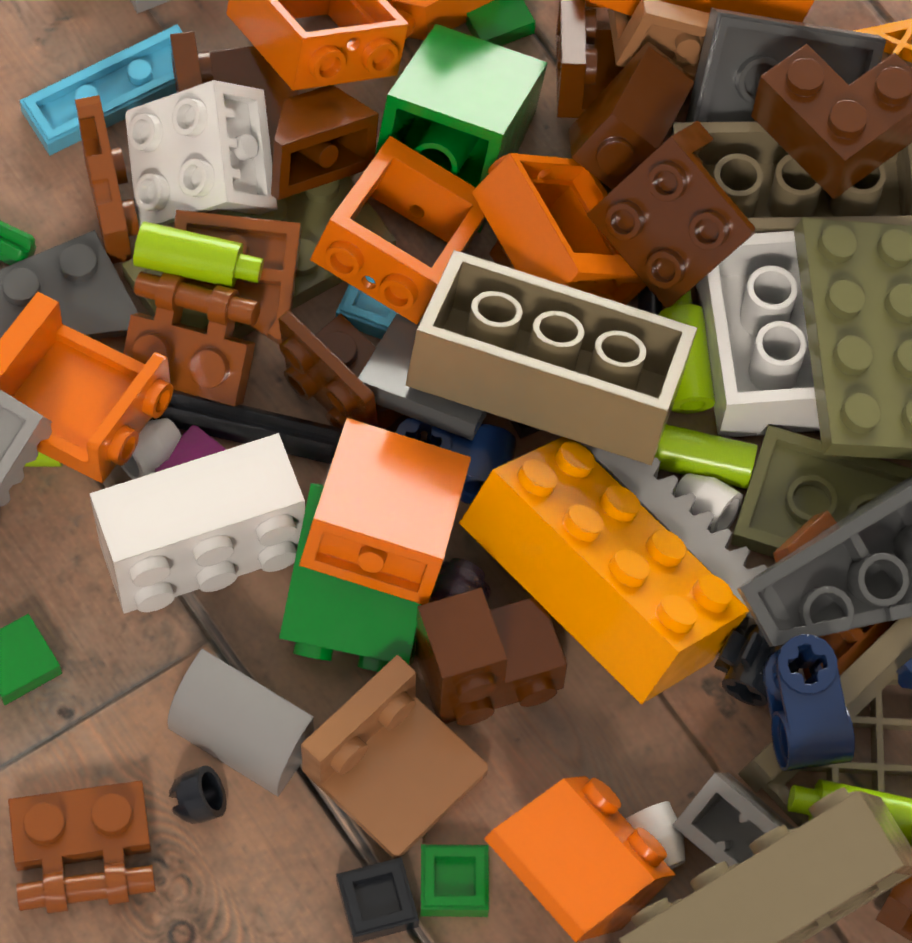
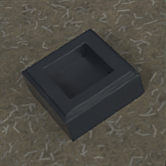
[336,857,419,943]

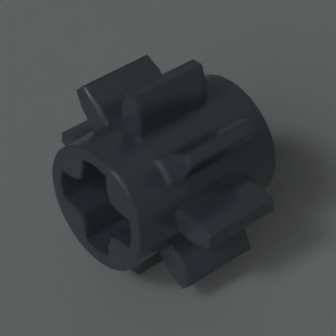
[714,624,799,707]

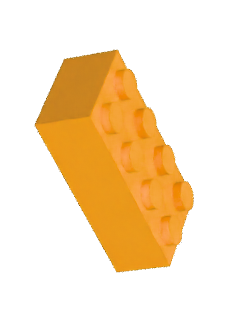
[459,437,749,705]

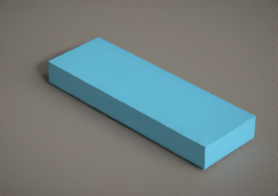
[19,24,182,156]

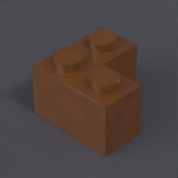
[751,44,912,199]
[415,587,567,726]

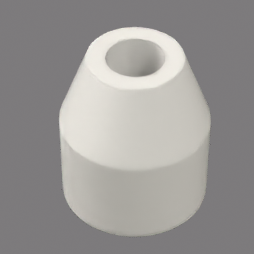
[121,418,181,479]
[674,473,743,533]
[626,801,685,869]

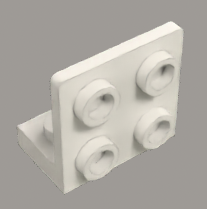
[125,80,277,228]

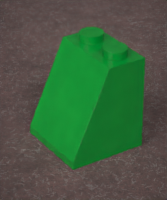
[375,24,548,233]
[279,483,422,672]

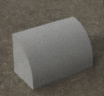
[167,649,314,797]
[672,772,794,867]

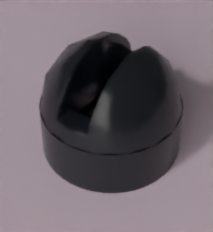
[169,765,227,824]

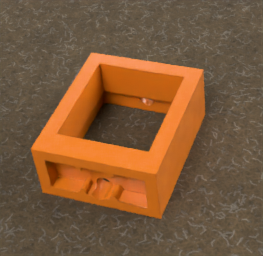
[226,0,408,91]
[310,136,485,325]
[471,153,646,305]

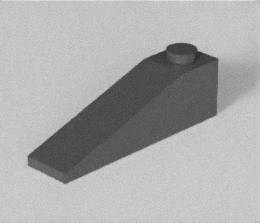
[737,476,912,647]

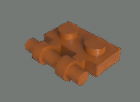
[123,271,261,406]
[8,780,156,914]

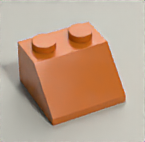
[484,776,676,942]

